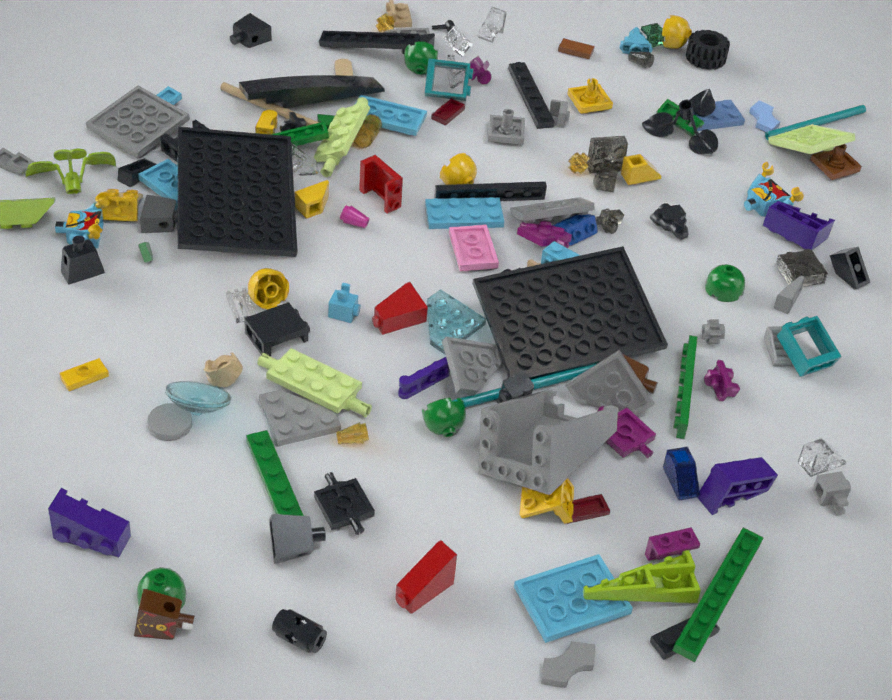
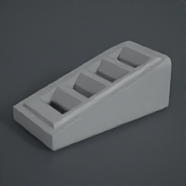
[774,276,805,314]
[764,326,793,366]

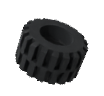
[686,30,730,70]

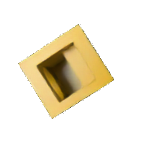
[255,110,278,134]

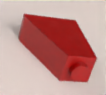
[372,282,428,335]
[395,540,457,614]

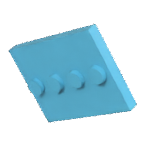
[514,554,633,643]

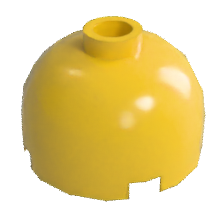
[662,15,692,49]
[440,153,477,185]
[248,268,289,310]

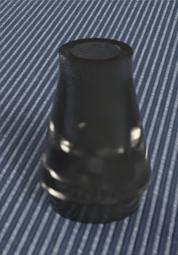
[628,51,654,68]

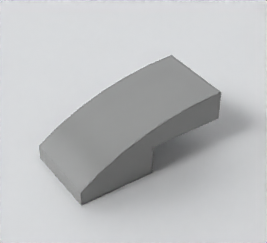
[0,147,34,174]

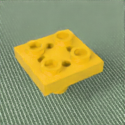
[567,78,613,114]

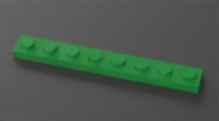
[672,527,764,663]

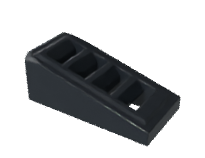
[117,158,157,187]

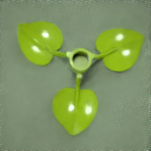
[25,148,116,194]

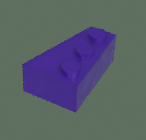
[762,201,835,251]
[696,457,778,515]
[48,488,131,557]

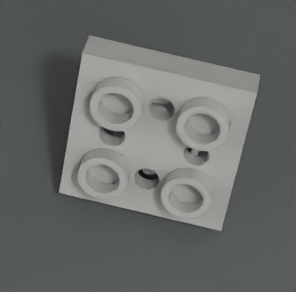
[488,109,525,145]

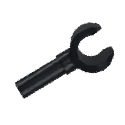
[432,20,455,33]

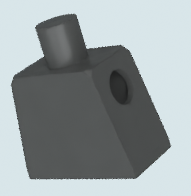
[140,195,177,233]

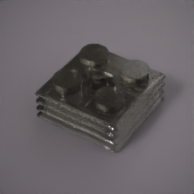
[586,136,628,174]
[775,249,828,287]

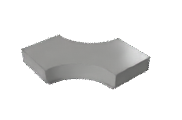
[541,641,595,687]

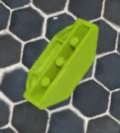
[0,197,56,229]

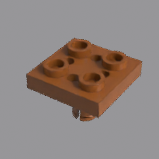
[810,144,862,180]

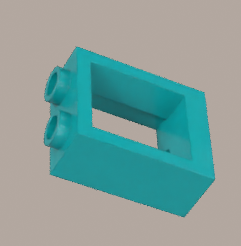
[424,59,473,101]
[777,316,842,377]

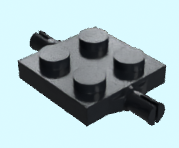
[314,472,375,535]

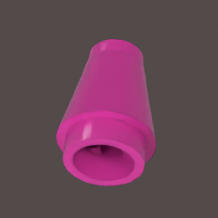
[340,205,370,228]

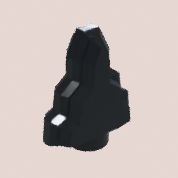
[650,203,689,240]

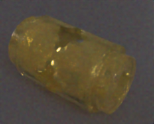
[353,114,382,148]

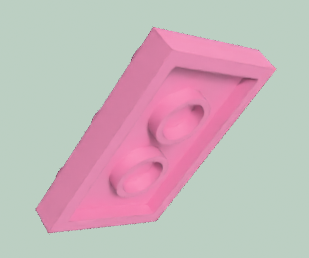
[449,225,499,271]

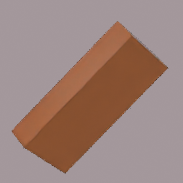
[558,38,595,59]

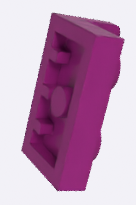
[645,527,700,561]

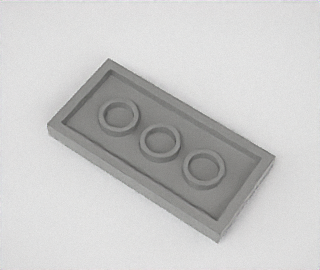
[510,197,595,223]

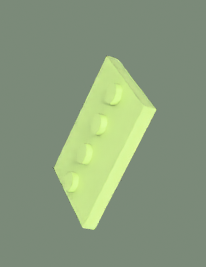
[768,124,855,154]

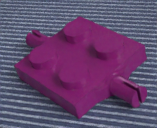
[517,221,572,248]
[597,406,656,458]

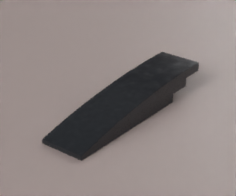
[239,75,385,108]

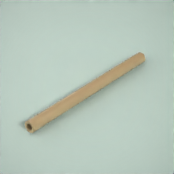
[220,82,327,127]

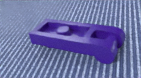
[398,357,450,399]

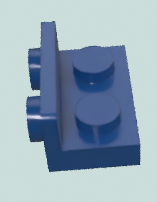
[553,214,598,246]

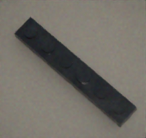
[319,30,420,50]
[508,62,555,129]
[434,181,547,201]

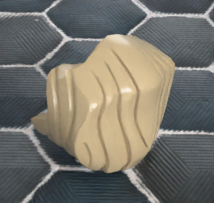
[203,352,243,388]

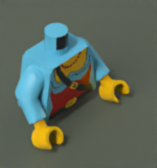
[744,162,804,217]
[55,192,108,248]

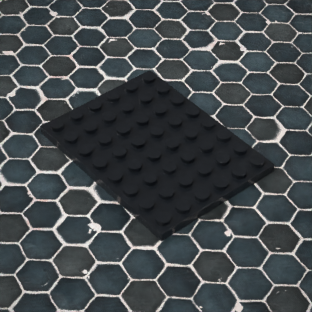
[177,127,298,257]
[472,246,668,380]

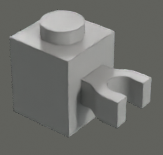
[812,471,851,515]

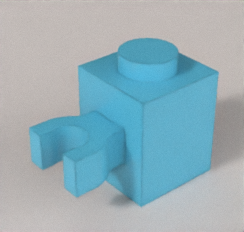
[328,283,361,323]

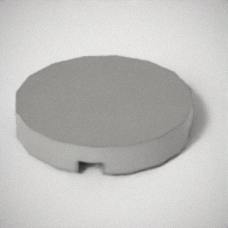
[148,403,192,441]

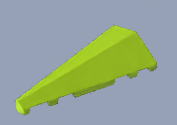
[583,550,701,603]

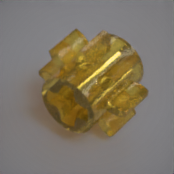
[375,13,396,32]
[568,152,590,174]

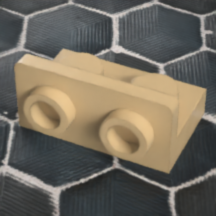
[386,0,412,28]

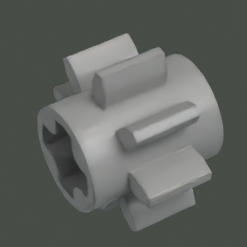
[702,319,725,344]

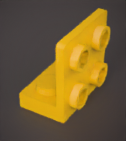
[101,189,143,221]
[519,478,574,524]

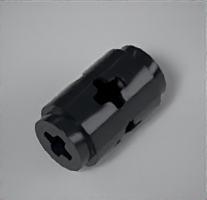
[272,609,327,653]

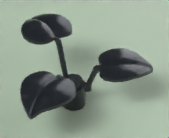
[642,88,718,154]

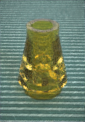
[336,422,369,444]

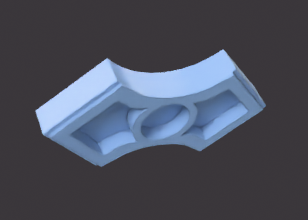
[749,100,780,132]

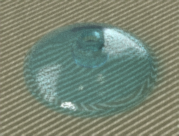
[165,381,232,415]

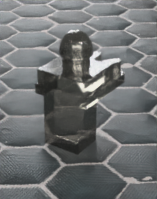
[593,170,618,193]
[595,208,624,234]

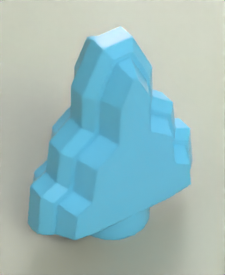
[619,27,653,58]

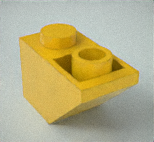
[621,154,661,185]
[295,180,329,219]

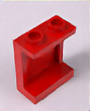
[359,155,403,214]

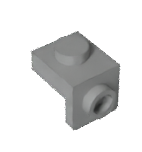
[550,99,570,128]

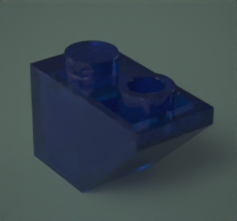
[663,446,700,501]

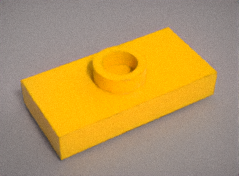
[59,358,109,391]

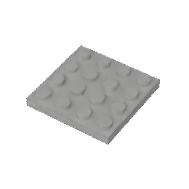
[86,85,190,158]

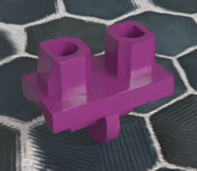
[469,56,492,84]
[703,359,740,401]

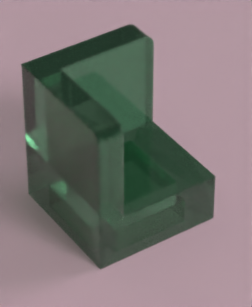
[641,23,664,48]

